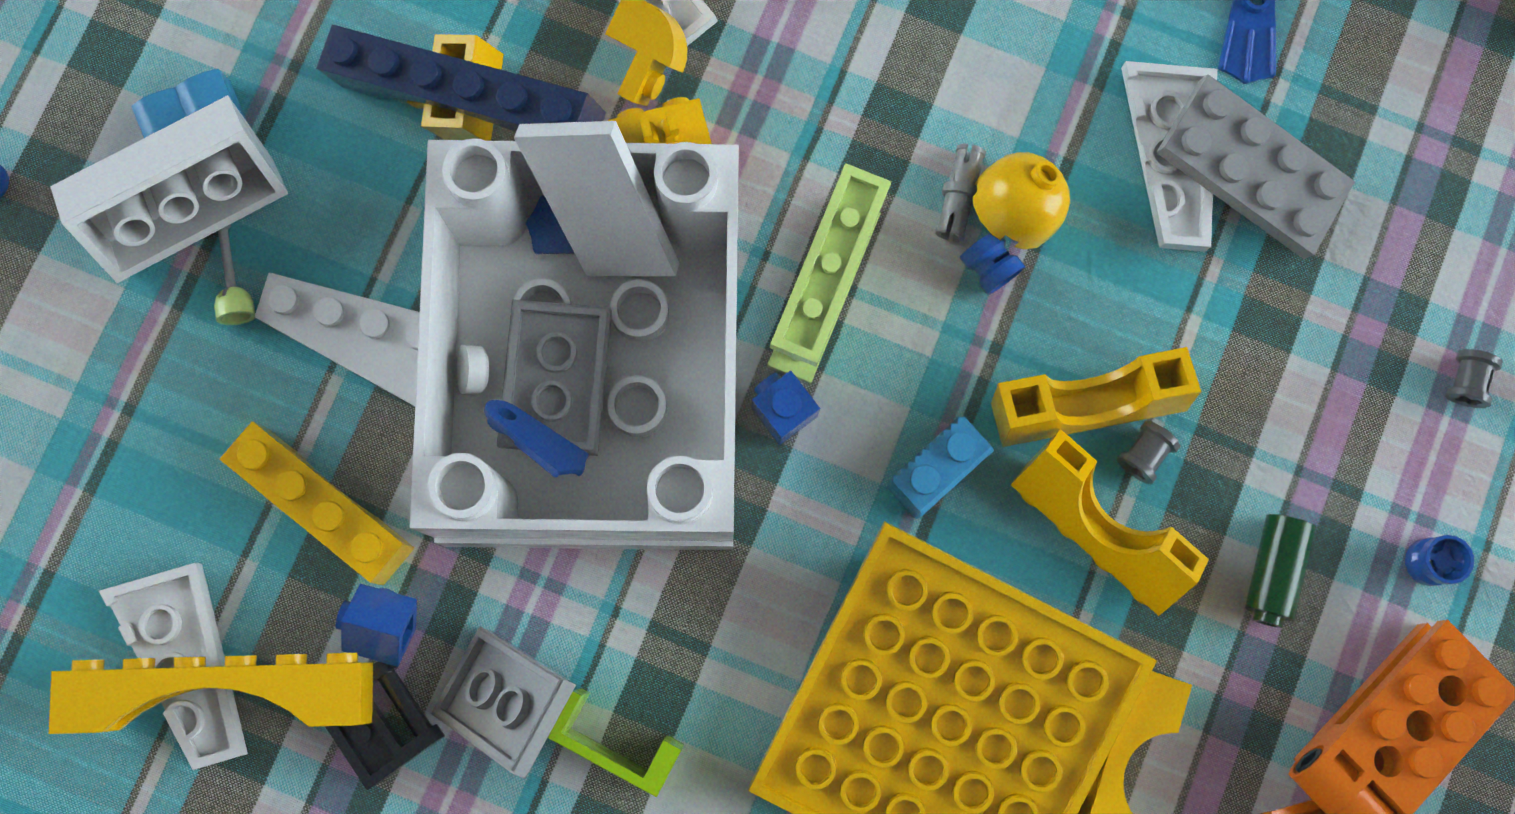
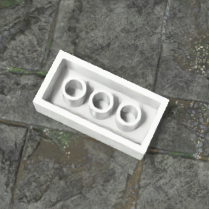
[50,95,288,283]

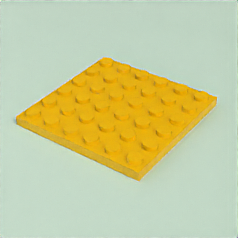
[748,521,1157,814]

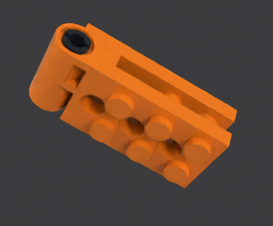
[1289,619,1515,814]

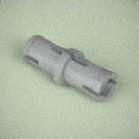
[935,143,986,242]

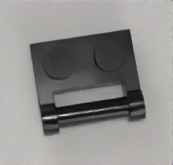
[325,661,445,790]

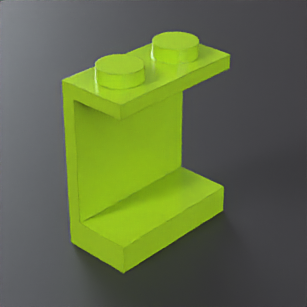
[548,688,684,797]

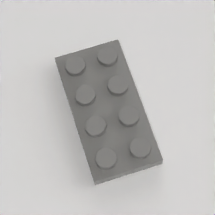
[1156,74,1355,259]

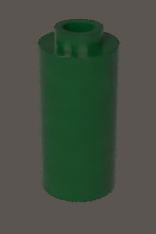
[1244,514,1316,628]

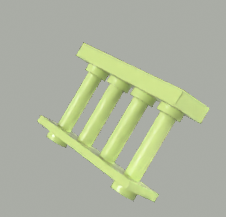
[767,163,892,384]

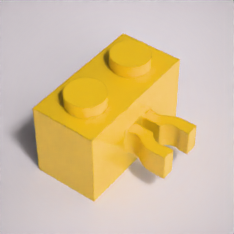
[406,34,504,141]
[608,97,712,144]

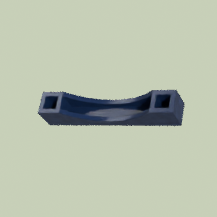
[316,24,606,132]

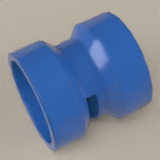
[960,233,1026,295]
[1405,535,1474,586]

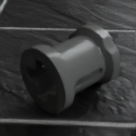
[1445,349,1503,408]
[1116,420,1181,485]

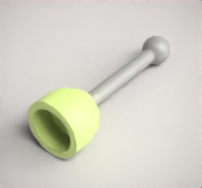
[214,224,255,325]

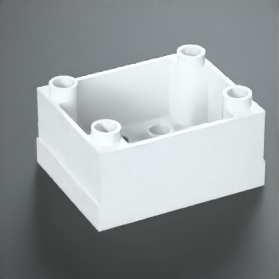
[410,138,739,550]

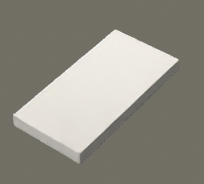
[514,121,680,276]

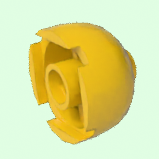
[973,152,1070,249]

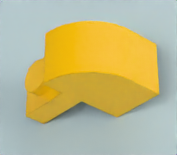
[605,0,687,106]

